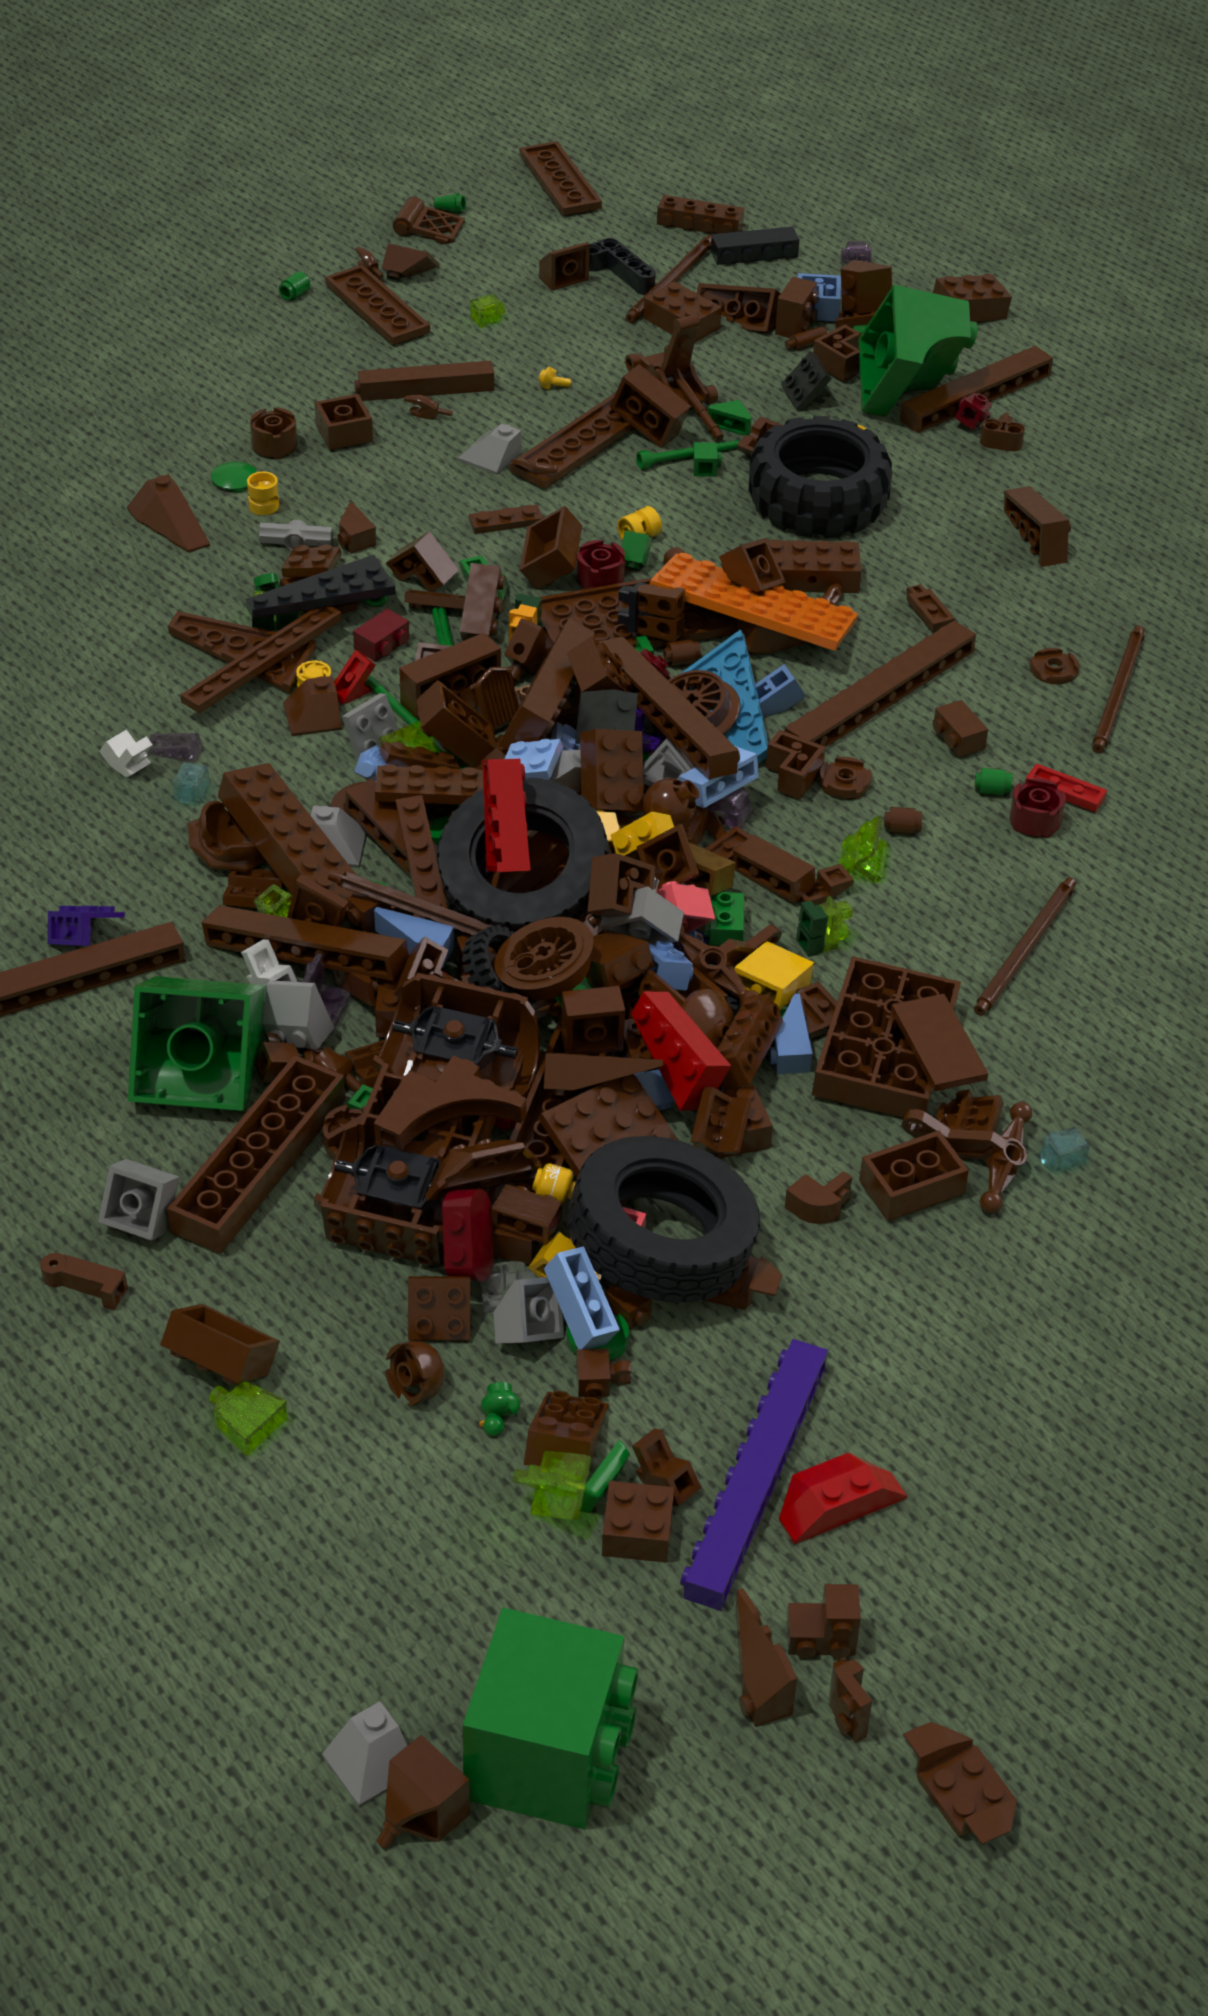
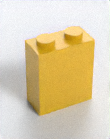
[734,941,814,1010]

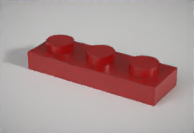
[1025,763,1107,812]

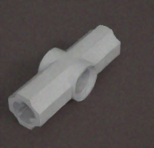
[259,520,333,550]

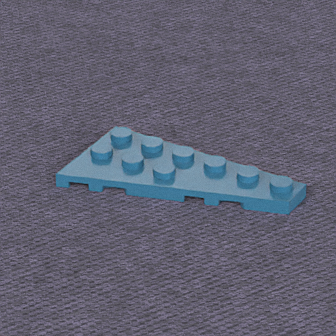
[680,630,768,764]

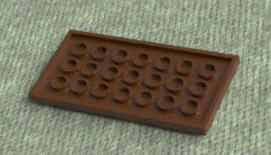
[539,577,738,649]

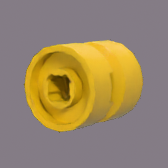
[247,471,279,515]
[617,506,662,540]

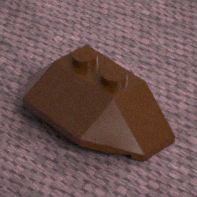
[425,1139,542,1201]

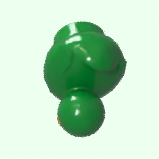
[479,1382,521,1437]

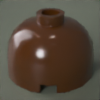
[385,1341,445,1406]

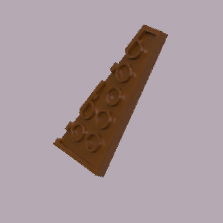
[168,611,317,693]

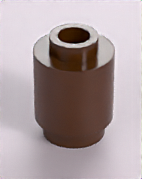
[663,639,701,667]
[884,807,922,834]

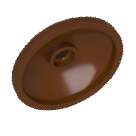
[682,989,735,1048]

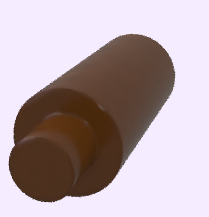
[785,326,827,351]

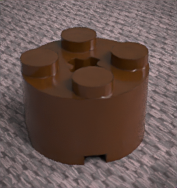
[250,408,298,459]

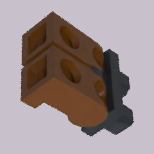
[618,582,685,642]

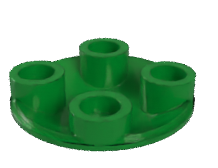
[211,461,257,493]

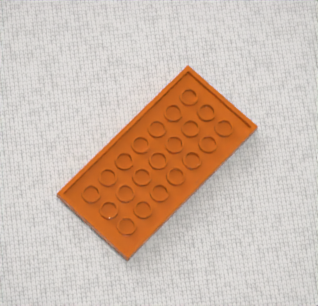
[649,553,858,651]

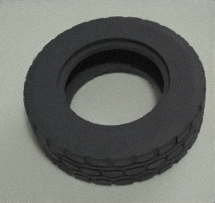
[437,778,610,932]
[566,1136,760,1303]

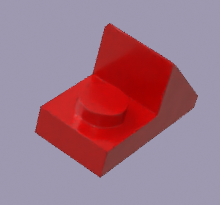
[334,650,376,705]

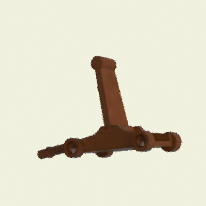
[625,314,724,441]

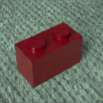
[353,608,409,662]

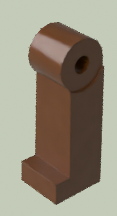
[40,1253,128,1311]

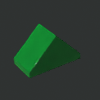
[708,400,752,436]

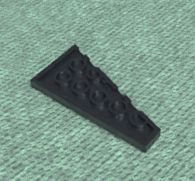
[246,555,396,619]

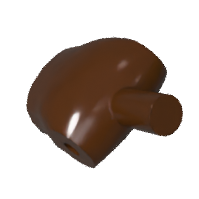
[312,1047,363,1093]

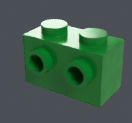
[704,892,744,947]

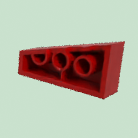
[482,758,530,872]
[631,991,731,1111]

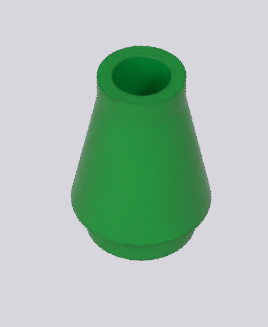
[434,193,466,214]

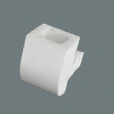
[99,730,152,777]
[241,939,297,985]

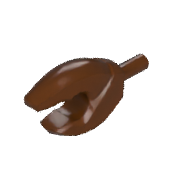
[355,247,384,279]
[404,395,453,419]

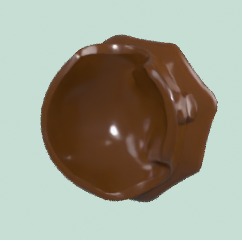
[187,801,267,873]

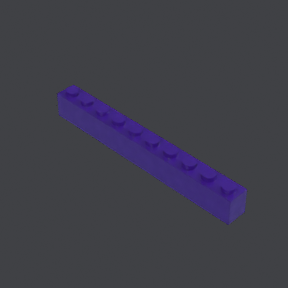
[680,1339,828,1611]

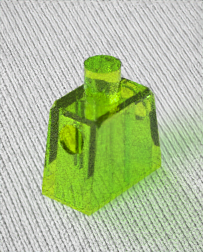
[209,1381,288,1456]

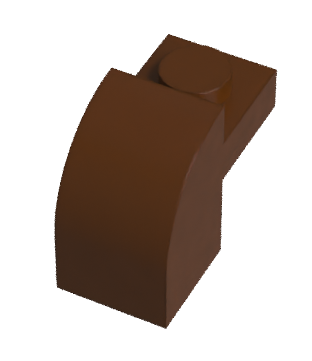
[784,1171,852,1224]
[632,1428,701,1506]

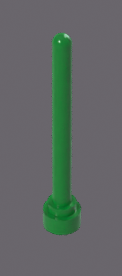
[636,440,740,470]

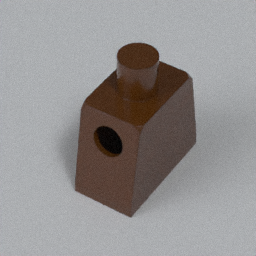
[504,618,554,683]

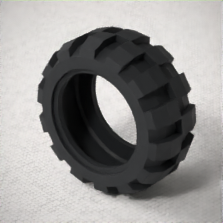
[748,416,892,538]

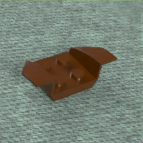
[704,1256,782,1310]
[903,1722,1017,1845]

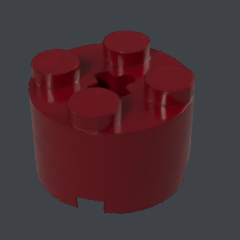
[576,540,625,589]
[1009,778,1066,838]

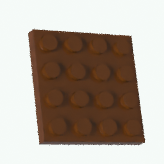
[538,1074,679,1206]

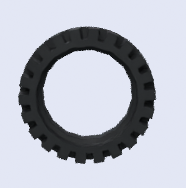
[462,925,530,1001]

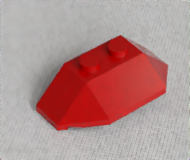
[779,1452,907,1545]

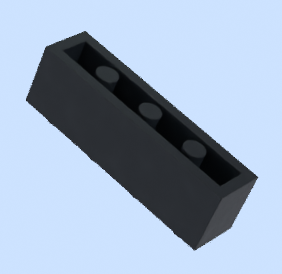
[710,226,800,265]

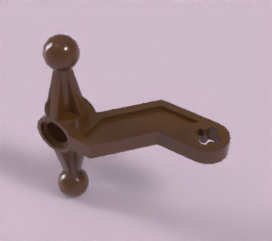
[678,924,782,1006]
[902,1101,1033,1214]

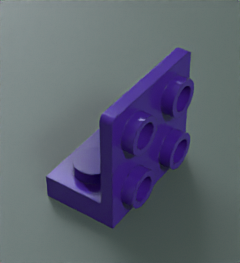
[48,906,125,946]

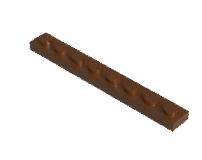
[181,606,342,713]

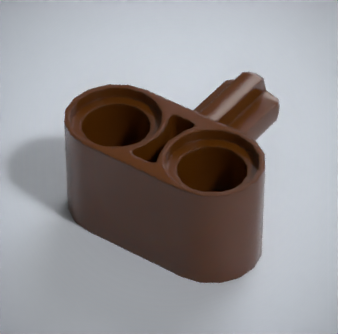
[980,413,1025,452]

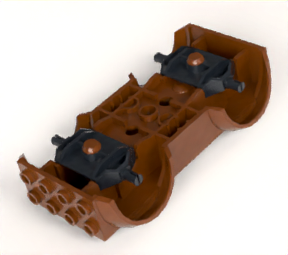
[314,973,540,1267]

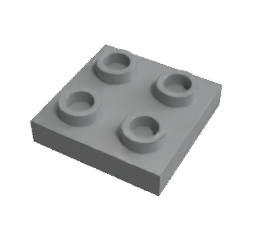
[342,693,401,761]
[643,738,695,792]

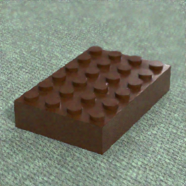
[812,956,961,1118]

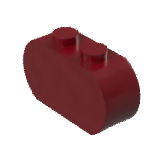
[442,1189,494,1282]

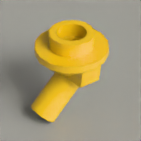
[538,367,571,390]

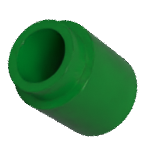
[279,271,310,300]
[974,768,1013,796]

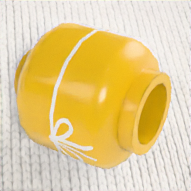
[532,1163,576,1206]

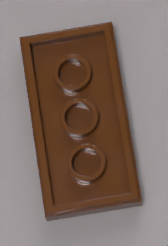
[891,994,989,1091]

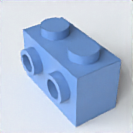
[643,940,693,990]

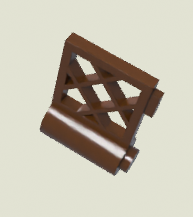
[393,196,465,244]

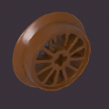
[651,670,740,741]
[494,917,594,1000]

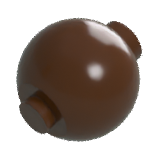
[643,778,699,827]

